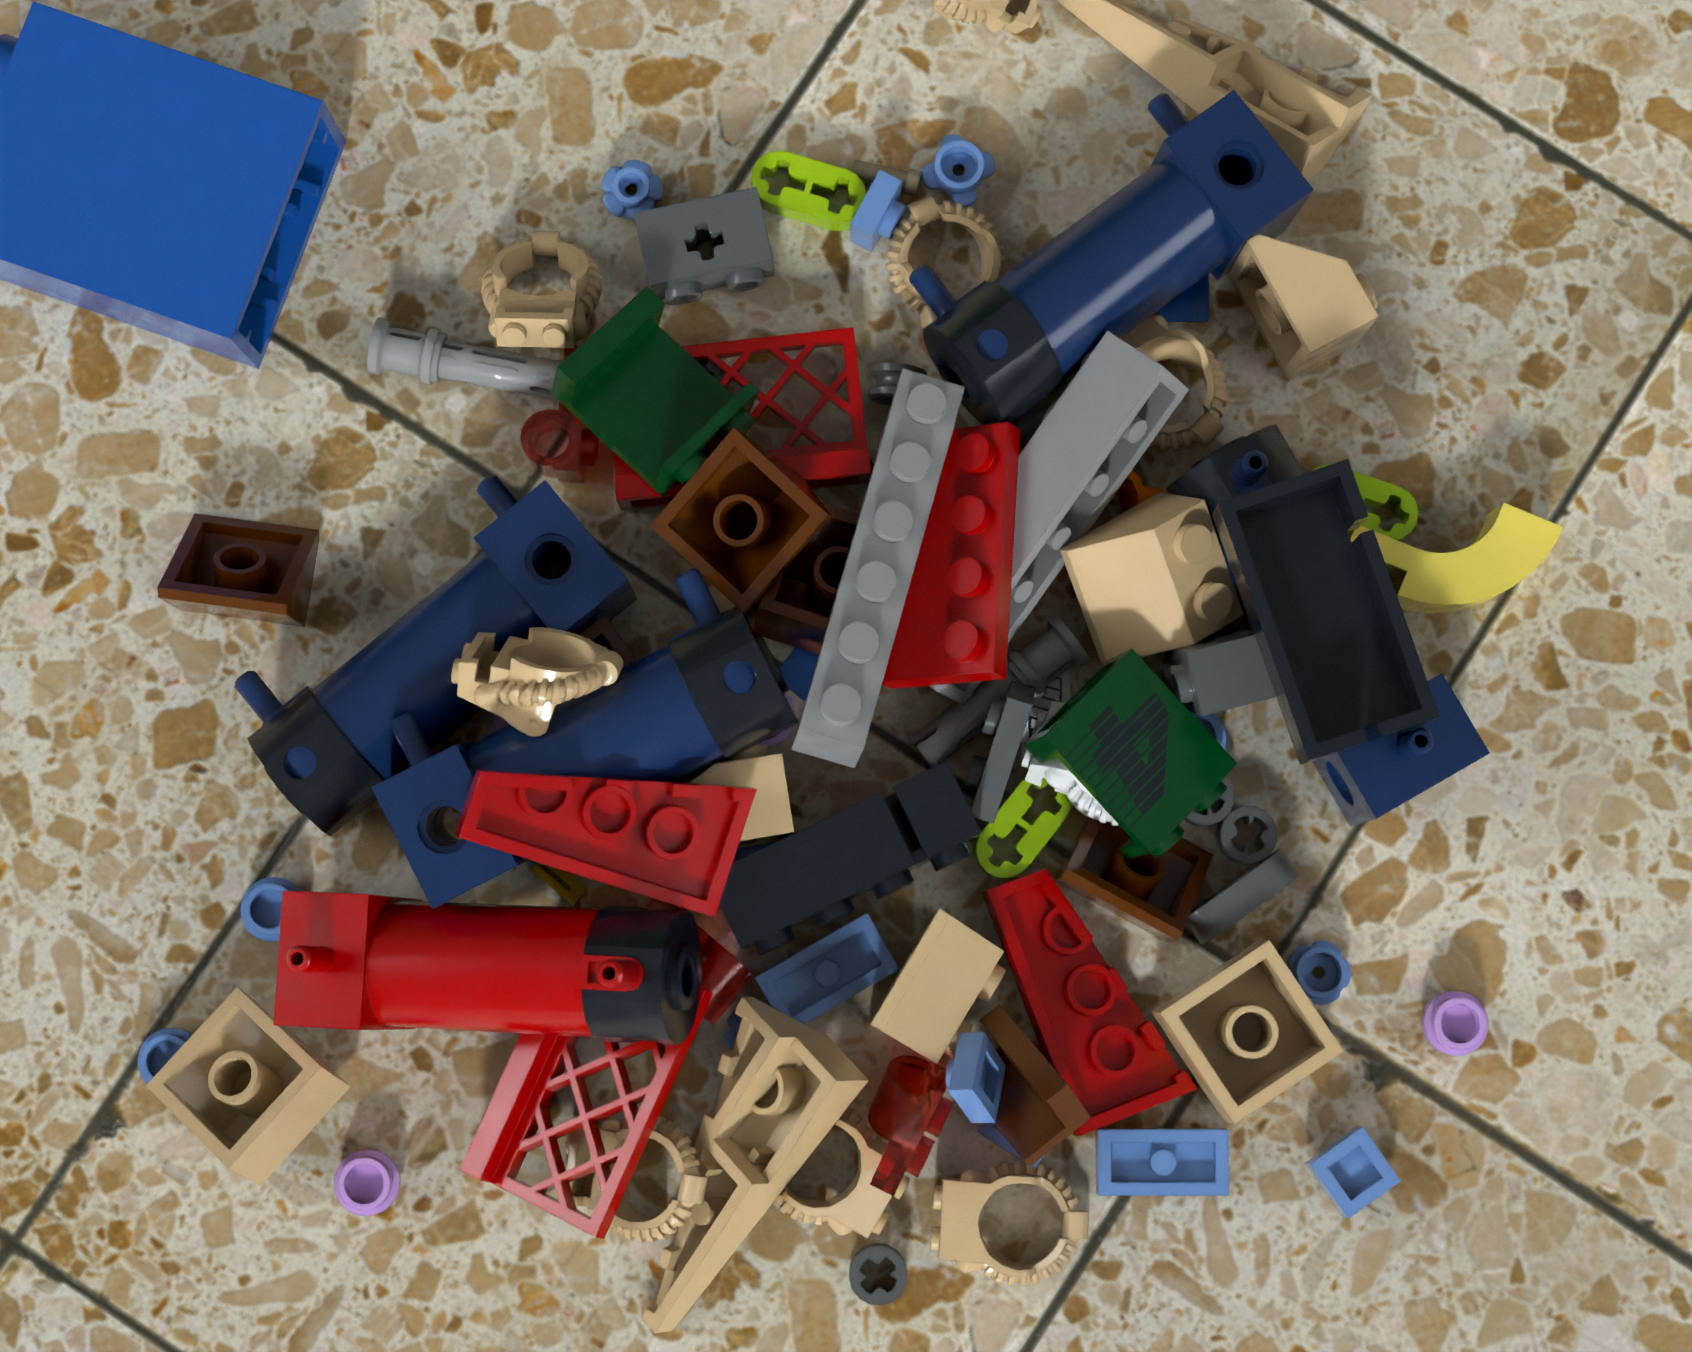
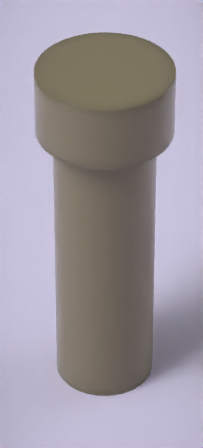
[852,159,922,196]

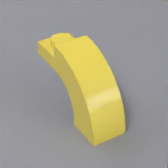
[1348,503,1563,614]

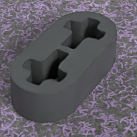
[1186,848,1300,945]

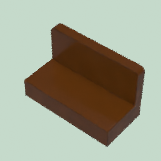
[979,1004,1091,1165]

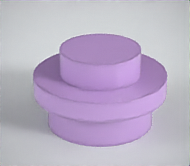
[1422,991,1489,1056]
[334,1149,401,1216]

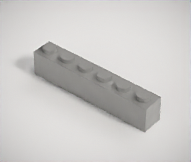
[930,331,1189,706]
[791,368,965,768]

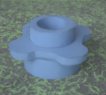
[922,134,995,207]

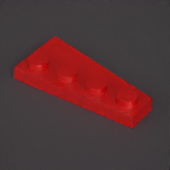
[882,422,1020,689]
[455,769,757,918]
[982,868,1197,1136]

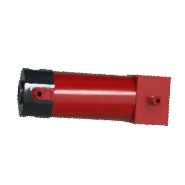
[273,891,702,1045]

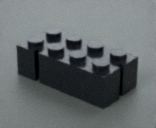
[1213,459,1440,765]
[719,761,982,955]

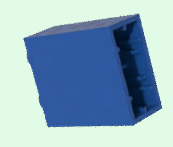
[0,1,346,369]

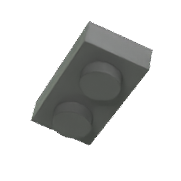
[963,680,1036,824]

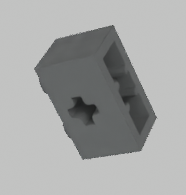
[633,187,775,305]
[1159,628,1276,716]

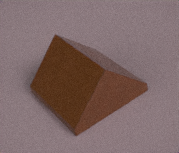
[650,428,831,613]
[157,513,319,627]
[1054,817,1213,942]

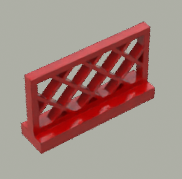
[612,327,871,510]
[459,987,714,1239]

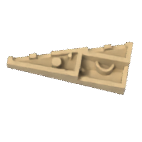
[1056,0,1372,181]
[642,997,869,1333]

